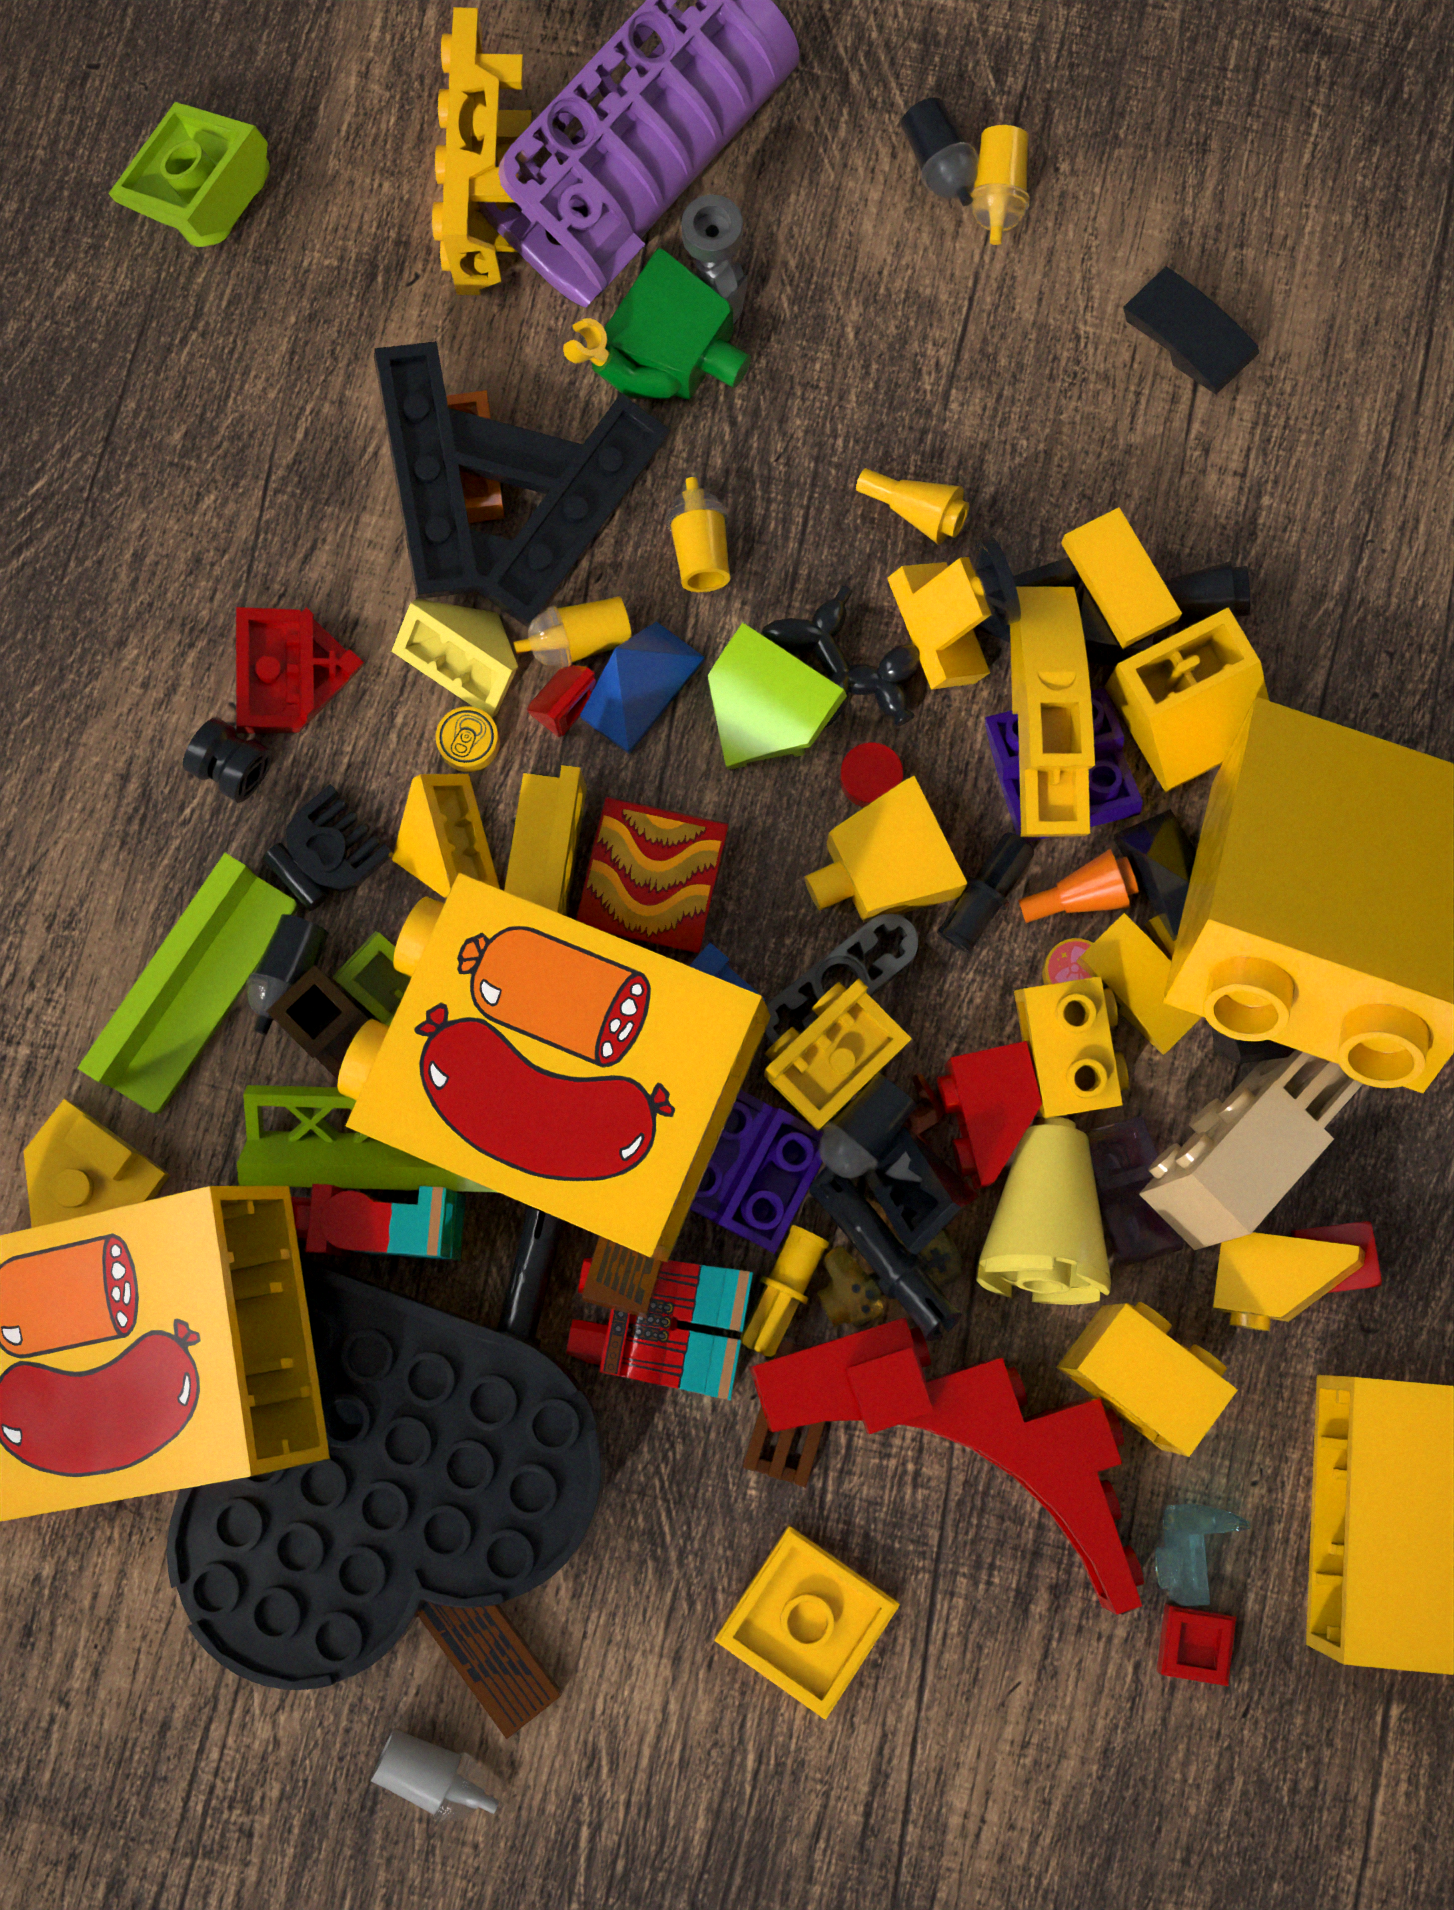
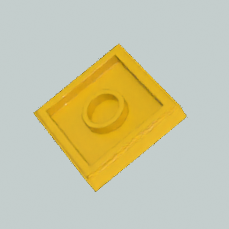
[714,1525,900,1720]

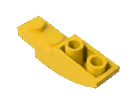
[1010,587,1095,837]

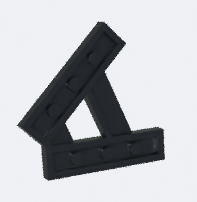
[374,341,670,628]

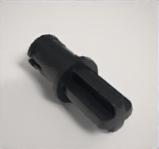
[937,832,1034,954]

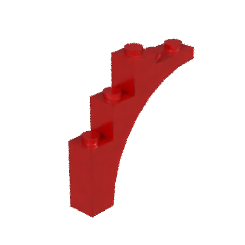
[749,1317,1144,1615]

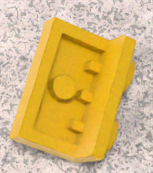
[764,978,912,1131]

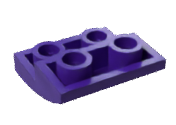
[985,687,1143,842]
[690,1089,834,1254]

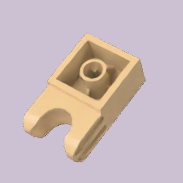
[1139,1049,1363,1250]

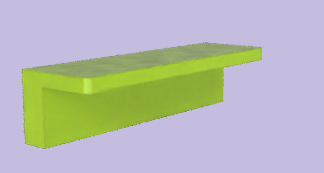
[77,853,299,1114]

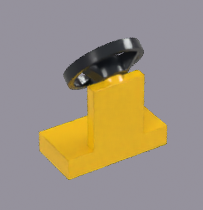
[887,536,1021,690]

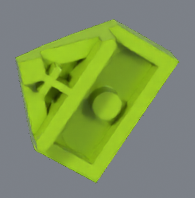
[708,622,847,770]

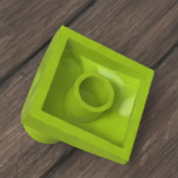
[108,102,270,247]

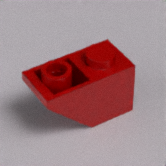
[937,1041,1042,1190]

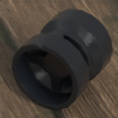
[183,717,272,803]

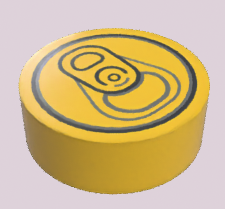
[435,706,500,772]

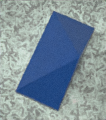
[580,621,705,755]

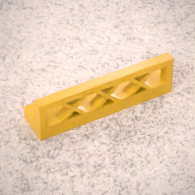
[504,765,587,916]

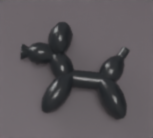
[761,586,920,729]

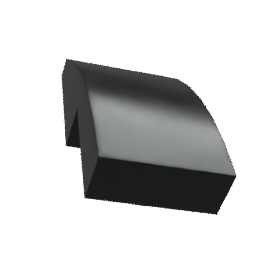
[1123,266,1259,395]

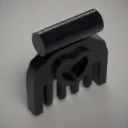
[263,784,394,911]

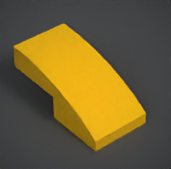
[1076,913,1202,1055]

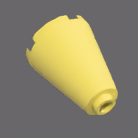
[976,1117,1111,1305]

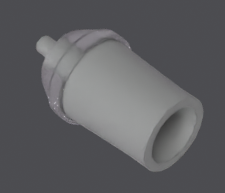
[370,1728,499,1823]

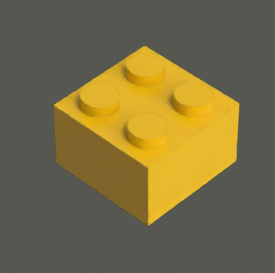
[1056,1302,1238,1457]

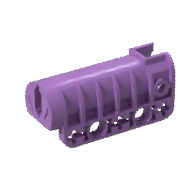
[479,0,799,307]

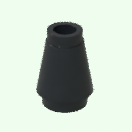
[1163,561,1250,621]

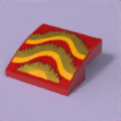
[577,796,729,953]

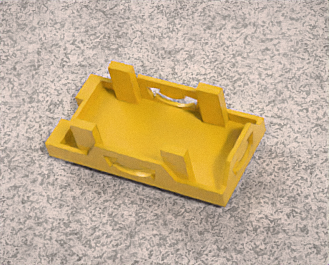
[432,7,532,295]

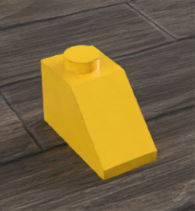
[1213,1232,1365,1331]

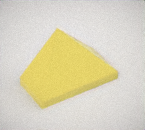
[391,599,518,718]

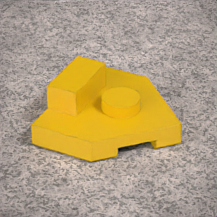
[23,1099,171,1228]

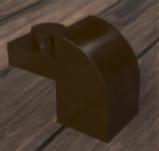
[266,965,370,1080]

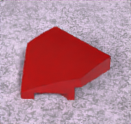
[236,607,364,734]

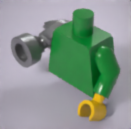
[563,194,752,399]

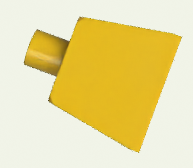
[804,776,967,922]

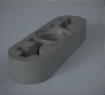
[763,914,918,1046]

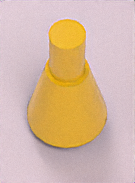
[856,468,969,545]

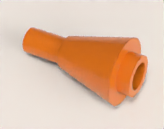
[1018,849,1139,923]

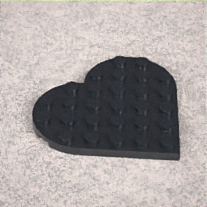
[167,1256,606,1690]

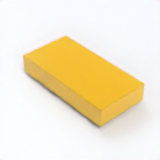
[1061,507,1182,649]

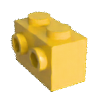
[1014,976,1129,1118]

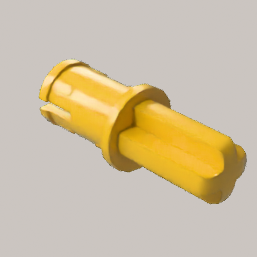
[740,1225,829,1357]

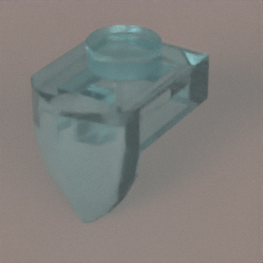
[1155,1504,1251,1606]

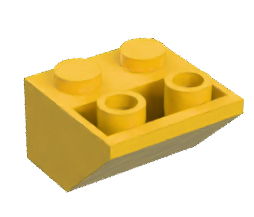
[1105,607,1269,793]

